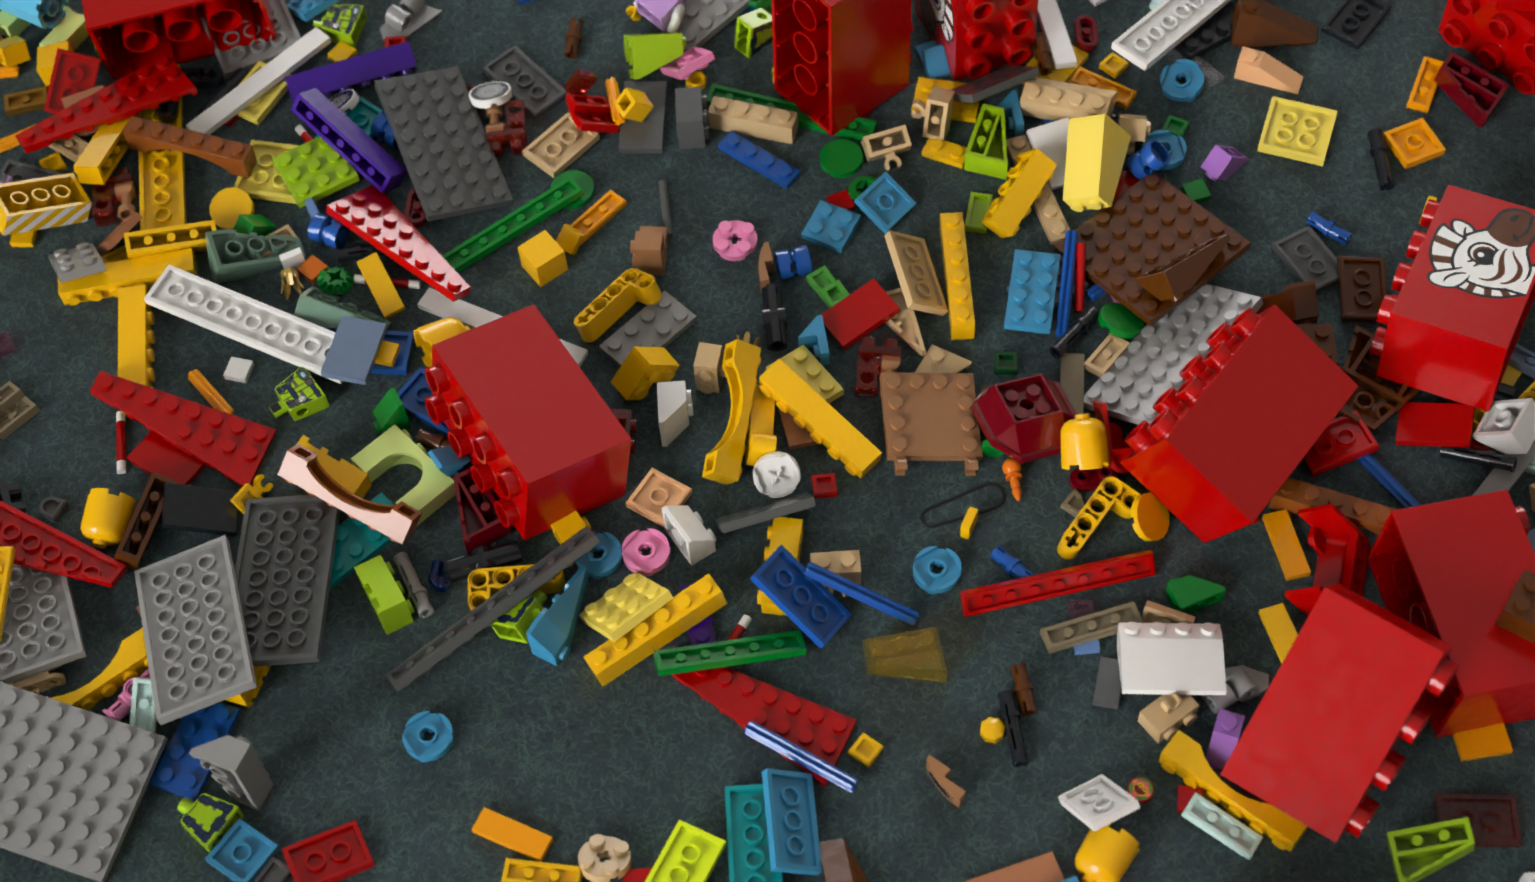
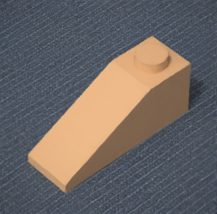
[1234,47,1303,94]

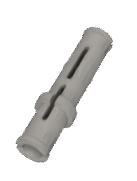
[393,552,434,618]

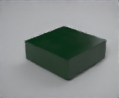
[994,351,1018,375]

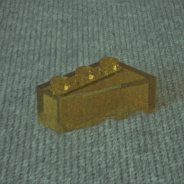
[862,627,947,684]

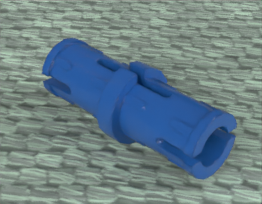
[1306,211,1353,246]
[990,545,1035,579]

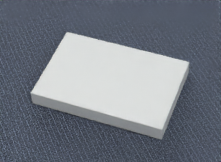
[1026,117,1070,190]
[1058,774,1140,832]

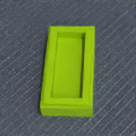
[964,192,993,234]

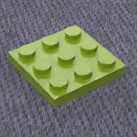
[271,136,360,208]

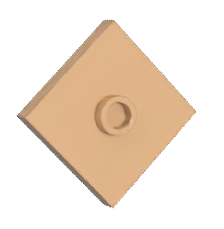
[625,468,692,528]

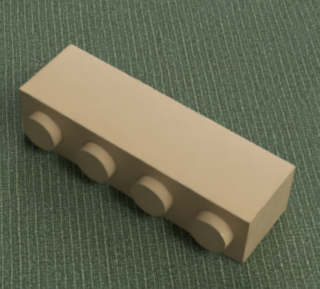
[707,96,798,145]

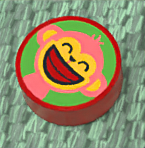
[1127,777,1154,804]

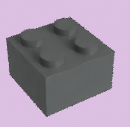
[675,87,709,149]

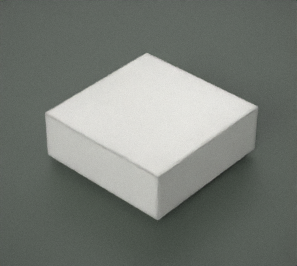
[279,247,305,269]
[223,357,254,383]

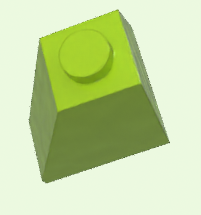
[624,32,686,80]

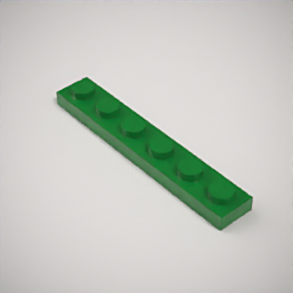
[653,630,806,676]

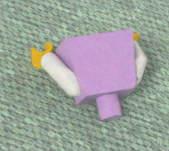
[626,0,685,33]

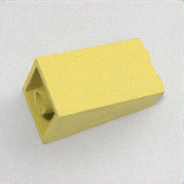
[1063,114,1131,212]

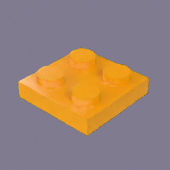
[1383,118,1446,170]

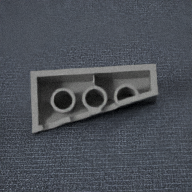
[189,735,274,811]

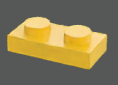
[921,138,967,169]

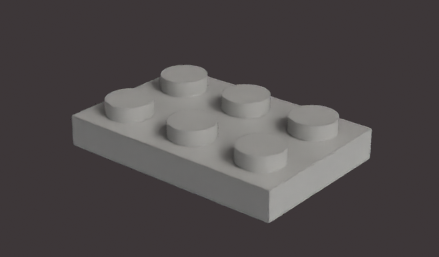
[49,243,106,283]

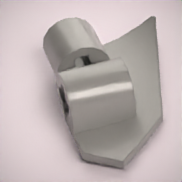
[380,0,442,41]
[1200,665,1269,714]

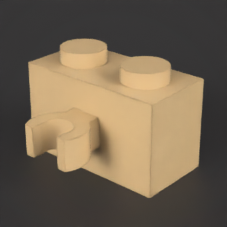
[911,86,955,141]
[1118,114,1151,155]
[861,125,912,171]
[693,342,727,394]
[810,550,861,597]
[1138,692,1199,743]

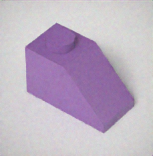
[1201,145,1249,181]
[1205,708,1245,771]

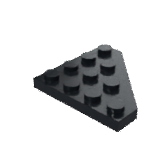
[1174,2,1235,60]

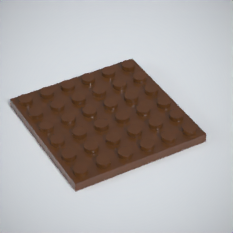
[1054,172,1251,326]

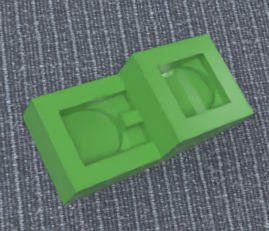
[805,265,850,308]

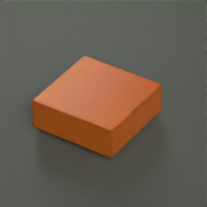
[297,255,327,284]

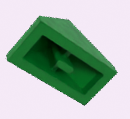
[233,214,277,236]

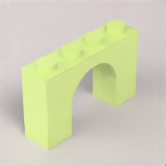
[0,6,89,51]
[351,424,456,526]

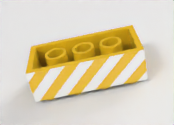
[0,173,92,236]

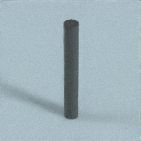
[658,180,673,237]

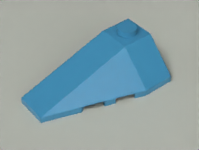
[526,566,589,666]

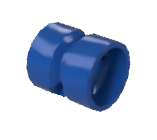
[370,111,399,150]
[1127,140,1170,180]
[308,213,350,249]
[774,245,812,280]

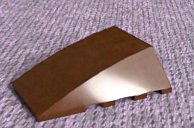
[1338,325,1420,432]

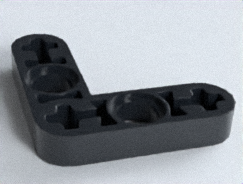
[156,67,224,123]

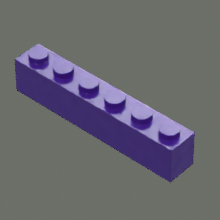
[285,41,417,102]
[291,88,407,194]

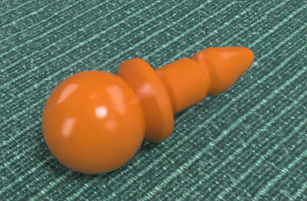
[1002,458,1022,501]

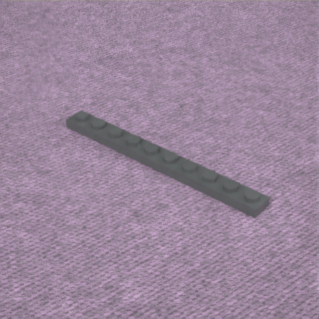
[386,526,600,692]

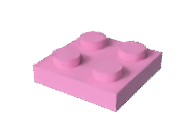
[660,46,715,80]

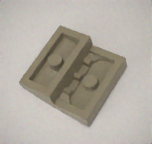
[0,381,40,440]

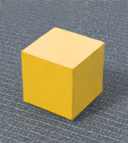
[36,41,74,89]
[517,230,568,287]

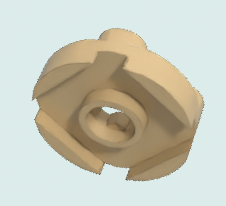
[578,834,631,882]

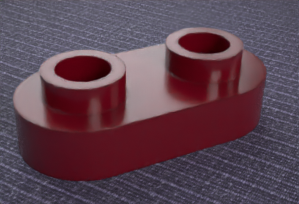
[1074,15,1098,52]
[405,188,427,228]
[1069,465,1118,492]

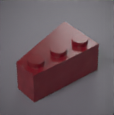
[1434,51,1509,128]
[453,468,511,555]

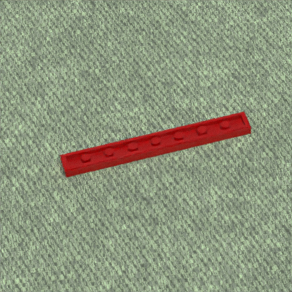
[959,550,1156,617]

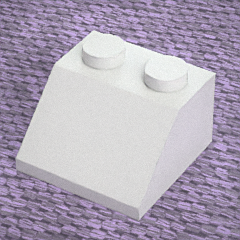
[657,381,693,447]
[1472,398,1535,455]
[662,505,717,566]

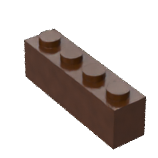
[114,472,175,572]

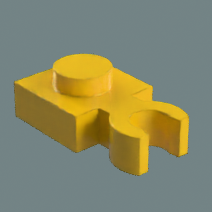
[230,474,273,514]

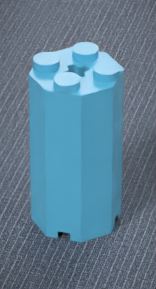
[0,0,69,28]

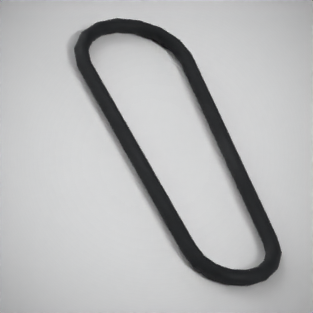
[920,483,1006,528]

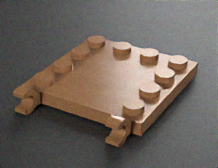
[879,372,983,476]

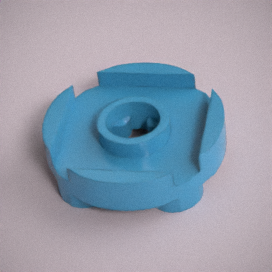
[1160,59,1204,102]
[1142,130,1187,170]
[575,531,623,580]
[913,546,961,595]
[402,711,454,763]

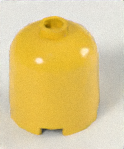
[413,317,470,368]
[1060,413,1110,470]
[80,488,136,549]
[1075,823,1140,882]

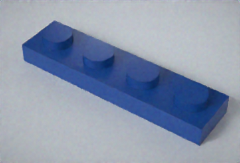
[718,130,801,189]

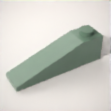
[205,229,306,284]
[294,286,391,329]

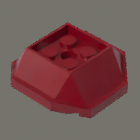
[972,373,1077,464]

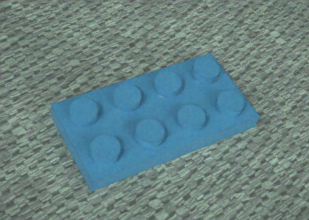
[1004,249,1060,334]
[762,768,822,876]

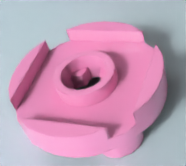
[713,220,758,261]
[622,528,671,577]

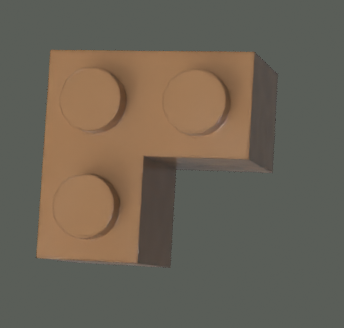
[630,226,669,276]

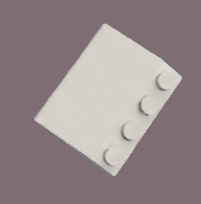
[1116,622,1227,695]

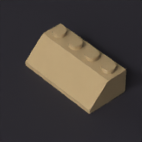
[1020,77,1118,121]

